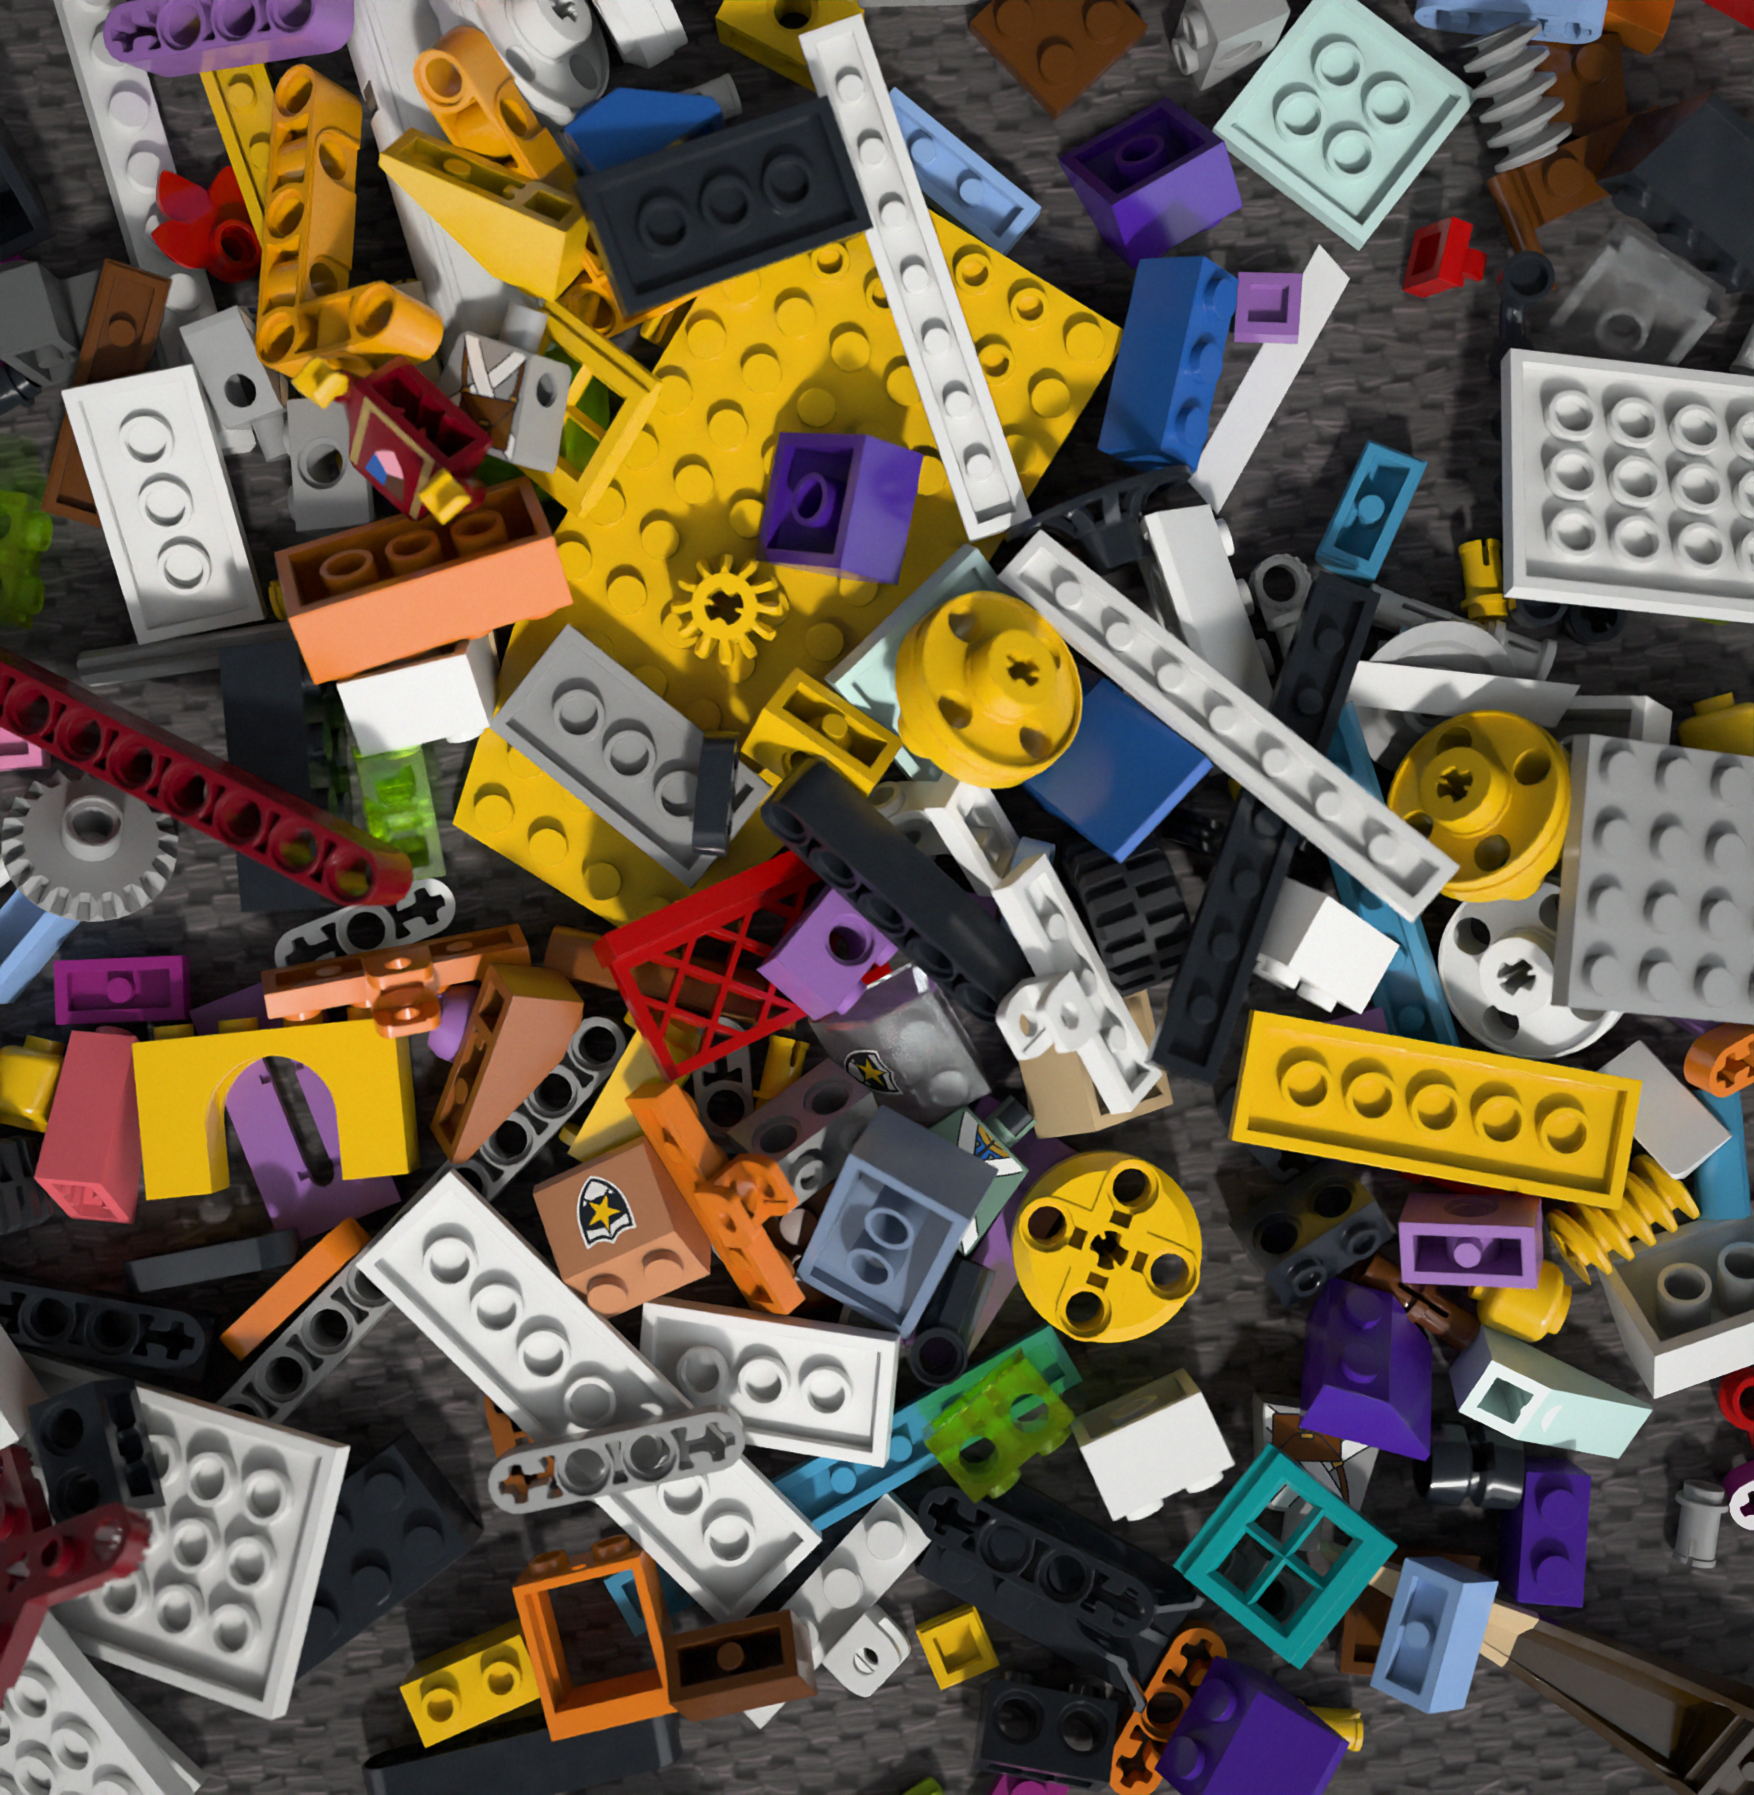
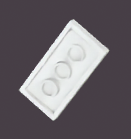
[61,362,268,645]
[640,1296,901,1468]

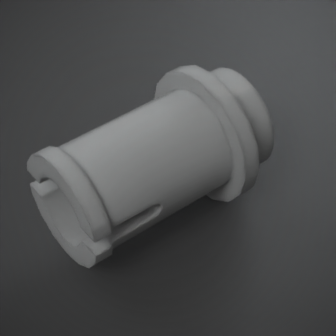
[1672,1479,1729,1568]

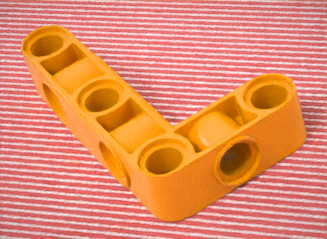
[413,25,712,339]
[255,64,444,379]

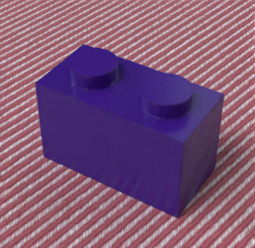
[1497,1456,1592,1607]

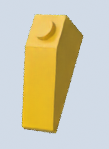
[379,127,589,303]

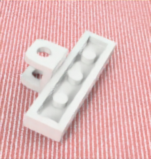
[991,853,1163,1115]
[743,1490,931,1729]

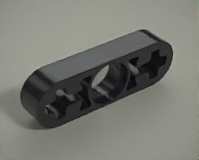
[122,1226,303,1294]

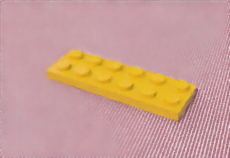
[1227,1010,1643,1210]

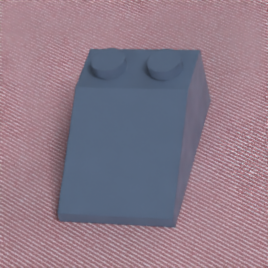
[795,1104,999,1341]

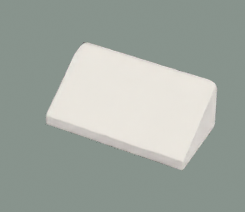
[1596,1040,1733,1180]

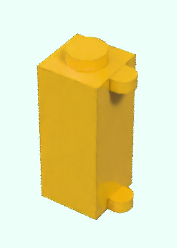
[559,1010,701,1163]

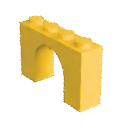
[132,1007,421,1200]

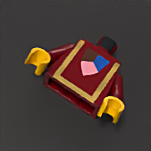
[291,354,494,524]

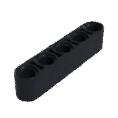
[760,757,1037,1026]
[362,1712,684,1795]

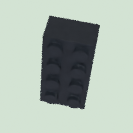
[218,640,353,914]
[293,1428,484,1684]

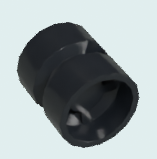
[1412,1419,1525,1510]

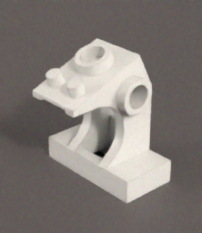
[866,771,1020,897]

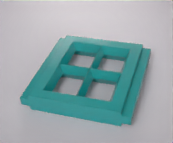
[1173,1441,1398,1670]

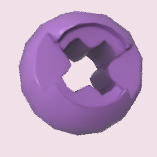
[427,984,480,1063]

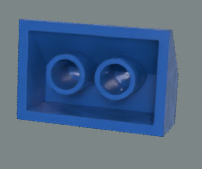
[564,88,727,176]
[1097,256,1239,488]

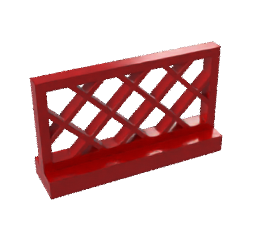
[591,850,893,1083]

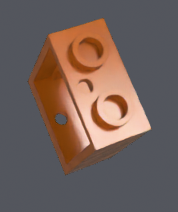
[512,1534,678,1741]

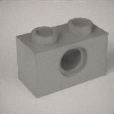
[1172,0,1291,91]
[282,398,394,538]

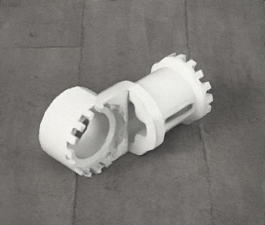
[1248,553,1312,661]

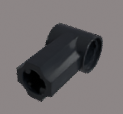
[904,1254,997,1387]

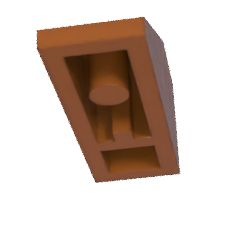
[430,962,584,1165]

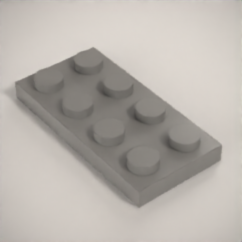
[489,624,774,889]

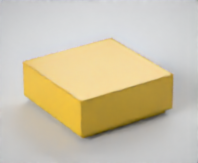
[915,1603,1000,1690]

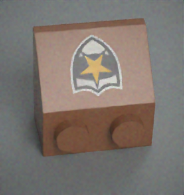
[533,1135,712,1319]

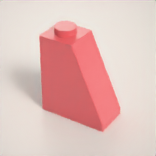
[34,1026,142,1224]

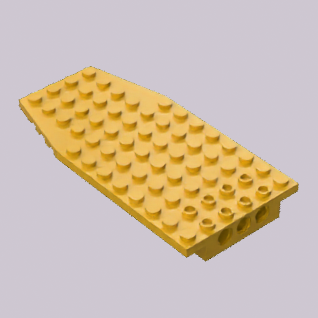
[452,208,1124,952]

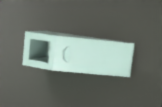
[1449,1324,1653,1459]

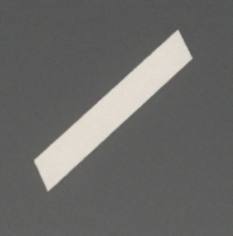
[1188,244,1350,515]
[1271,661,1580,728]

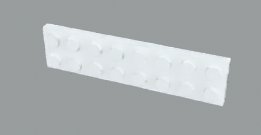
[355,1168,822,1624]

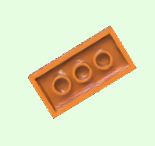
[274,475,574,685]

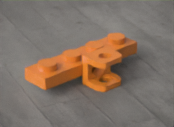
[261,923,531,1038]
[624,1082,806,1315]

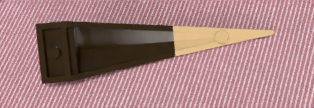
[1319,1540,1754,1795]

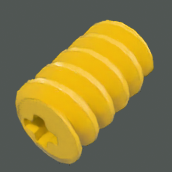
[1546,1154,1700,1285]

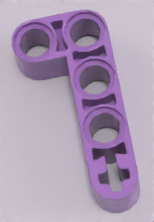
[103,0,354,77]

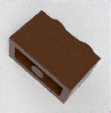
[663,1608,818,1723]

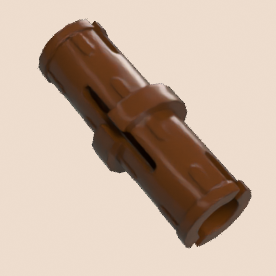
[1351,1249,1481,1352]

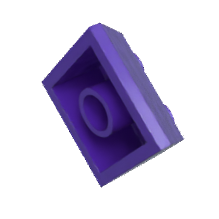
[1058,97,1243,269]
[755,432,924,585]
[1299,1278,1432,1461]
[1154,1655,1350,1795]

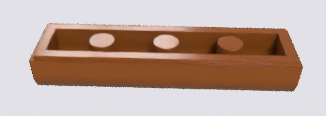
[542,925,797,1033]

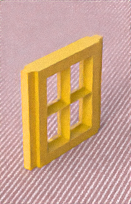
[512,299,665,519]

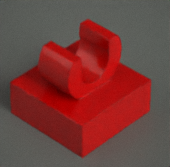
[1402,216,1488,298]

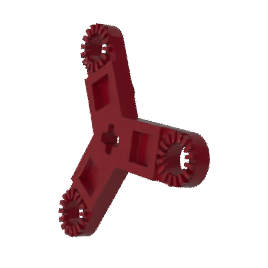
[0,1443,153,1722]

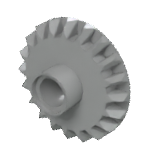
[1354,616,1516,773]
[1,769,178,922]

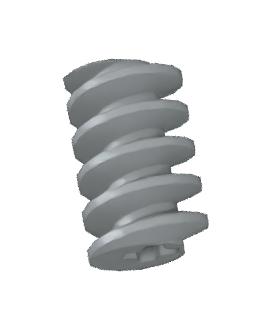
[1458,20,1572,173]

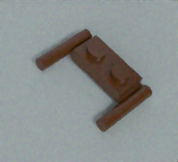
[1486,105,1660,293]

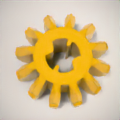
[671,552,784,665]

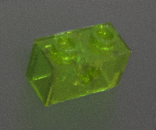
[350,745,446,881]

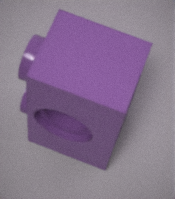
[756,884,898,1021]
[1399,1192,1544,1289]

